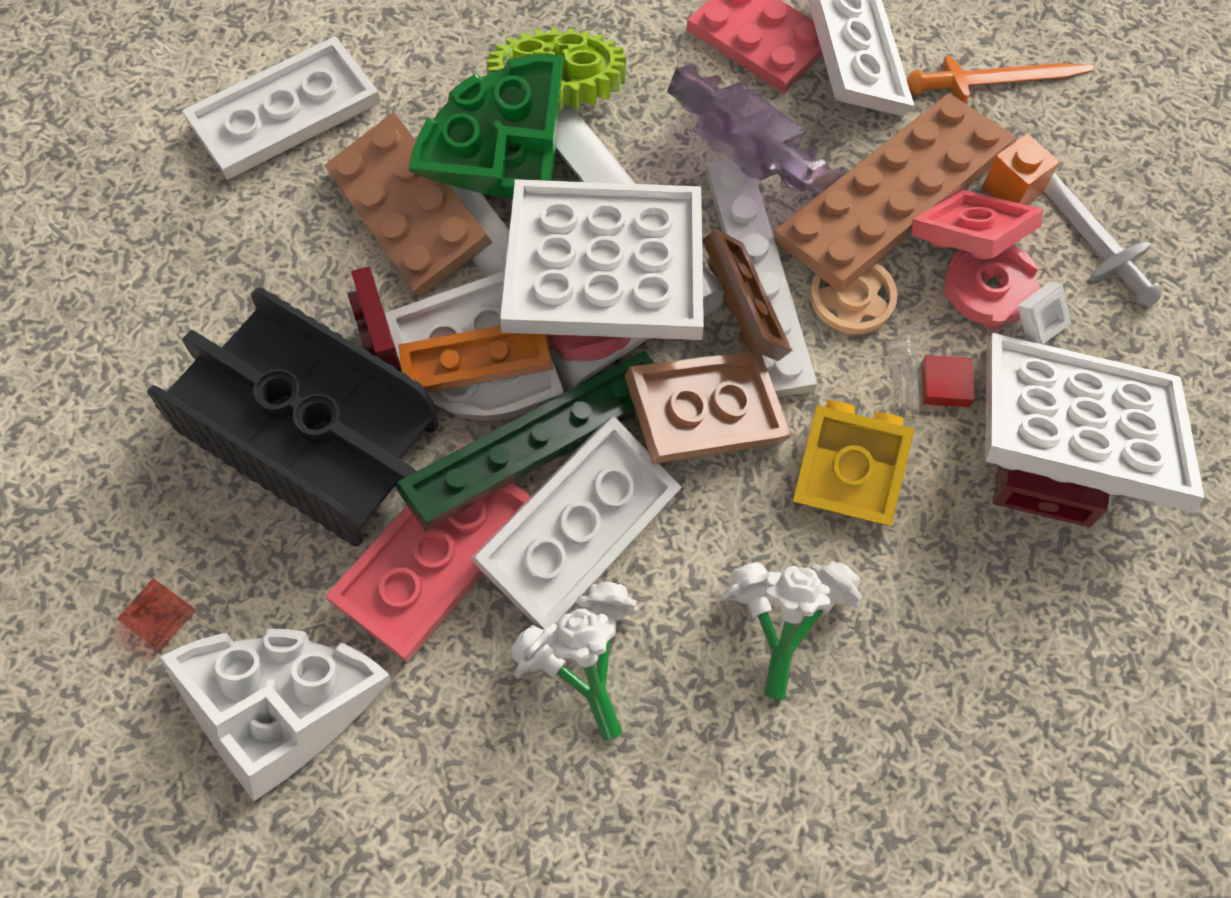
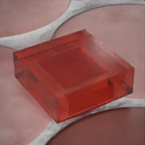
[117,578,196,652]

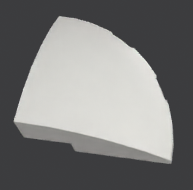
[160,628,390,801]

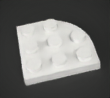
[385,271,564,421]

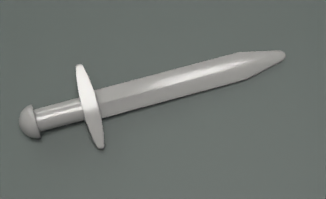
[1043,173,1162,306]

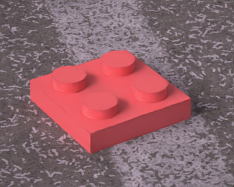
[912,190,1043,259]

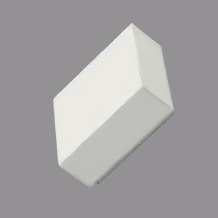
[1017,281,1071,345]

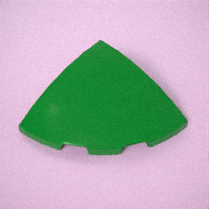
[408,54,564,199]

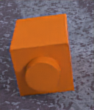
[982,134,1060,205]

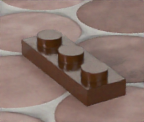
[702,228,793,361]

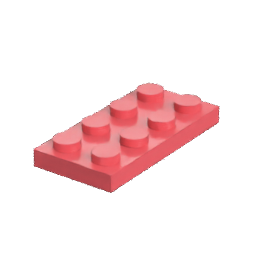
[325,446,531,664]

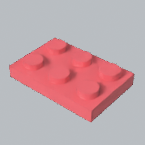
[686,0,823,93]

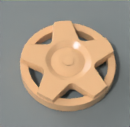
[810,263,898,335]

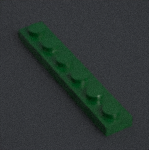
[397,351,654,531]

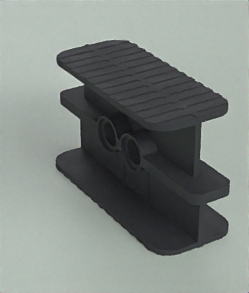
[147,287,439,547]

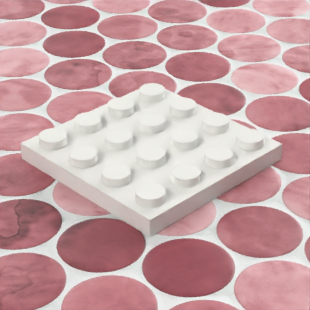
[500,180,704,340]
[985,333,1204,513]

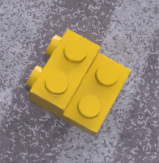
[792,400,915,526]

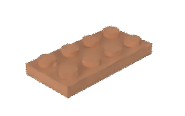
[324,112,493,297]

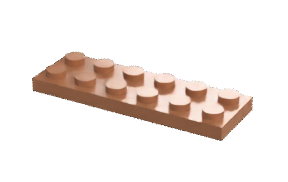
[774,93,1017,293]

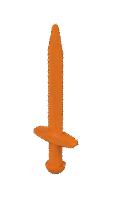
[906,55,1094,103]

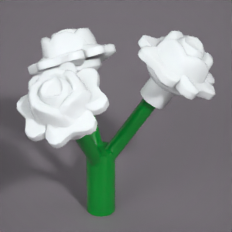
[721,560,862,699]
[511,582,638,741]

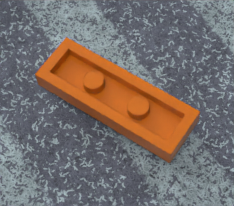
[398,325,553,393]

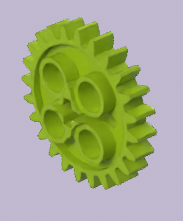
[486,28,626,111]

